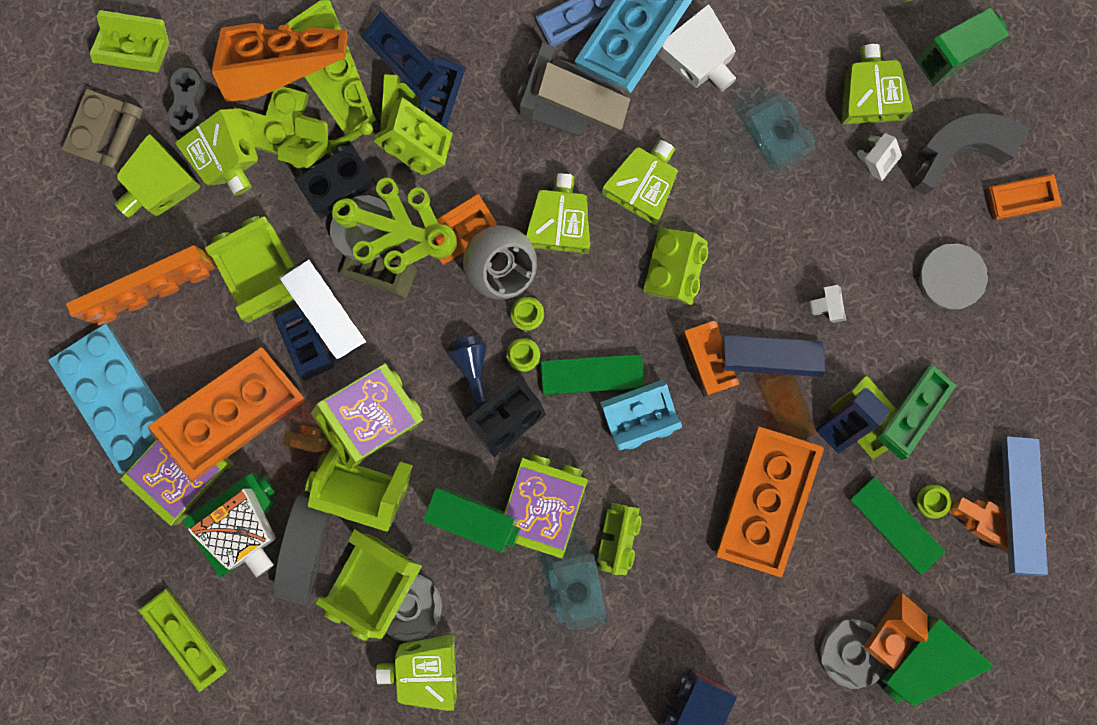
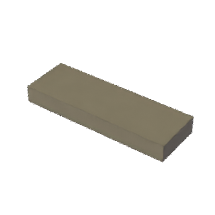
[533,62,630,131]

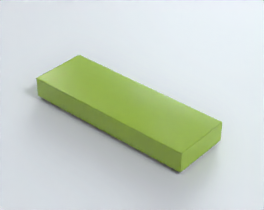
[138,588,229,692]

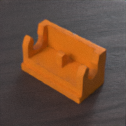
[423,194,497,266]
[681,321,739,397]

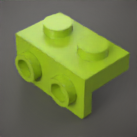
[90,10,169,73]
[643,228,708,305]

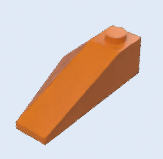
[211,23,348,102]

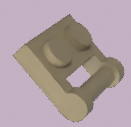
[62,89,143,172]

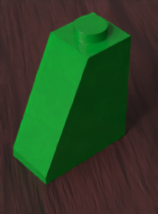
[915,8,1009,87]
[182,473,277,578]
[423,488,521,553]
[880,615,993,706]

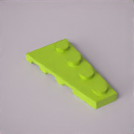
[285,0,378,143]

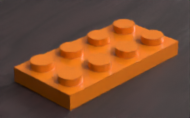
[66,245,217,326]
[148,347,304,483]
[715,426,825,578]

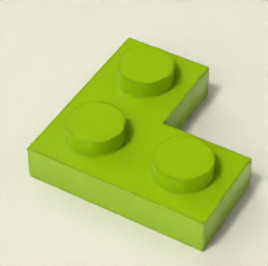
[233,87,309,155]

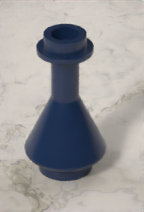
[448,335,491,413]

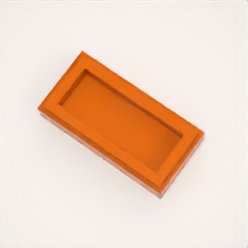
[986,174,1062,221]

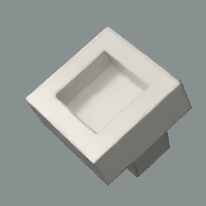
[857,133,902,181]
[809,285,846,323]

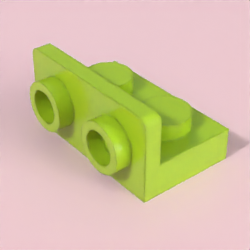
[374,97,453,175]

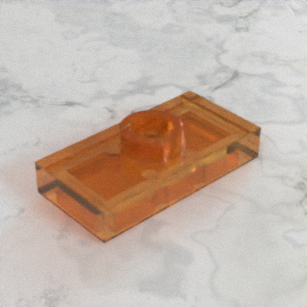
[759,374,817,440]
[283,425,332,452]

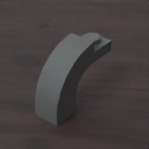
[913,113,1030,195]
[274,477,332,606]

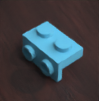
[600,379,682,451]

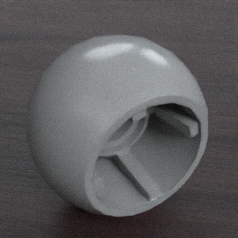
[463,225,537,300]

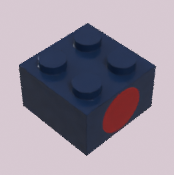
[659,668,737,725]

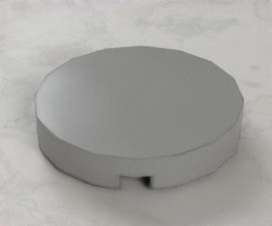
[330,195,395,262]
[918,243,988,310]
[386,574,443,642]
[819,619,887,689]

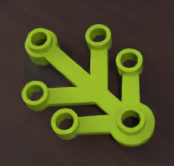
[332,178,457,274]

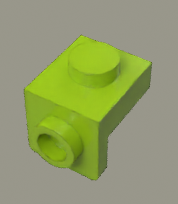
[278,115,328,168]

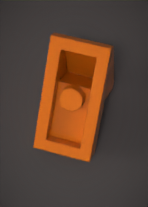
[863,593,928,670]

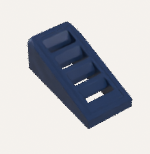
[417,56,466,128]
[274,305,334,381]
[815,388,889,454]

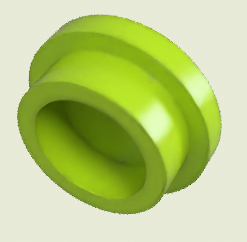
[511,297,544,331]
[507,338,540,372]
[916,485,952,519]

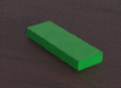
[541,354,644,395]
[876,363,957,461]
[848,477,946,575]

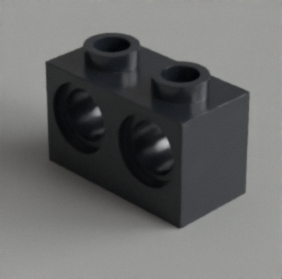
[294,144,377,219]
[465,377,546,457]

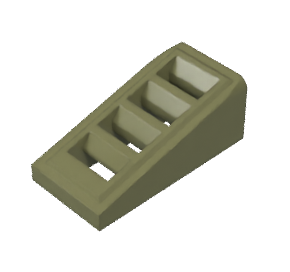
[339,254,417,298]

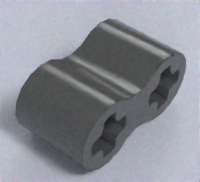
[168,67,208,136]

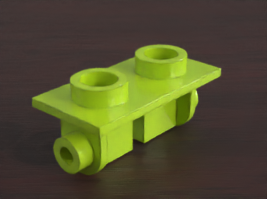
[597,503,641,575]

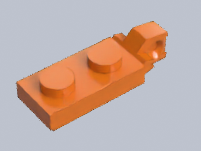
[949,497,1047,554]

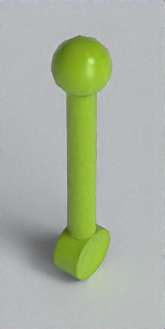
[328,122,373,153]

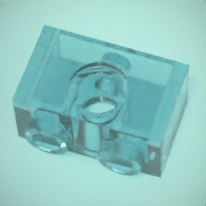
[742,92,816,176]
[548,552,608,631]

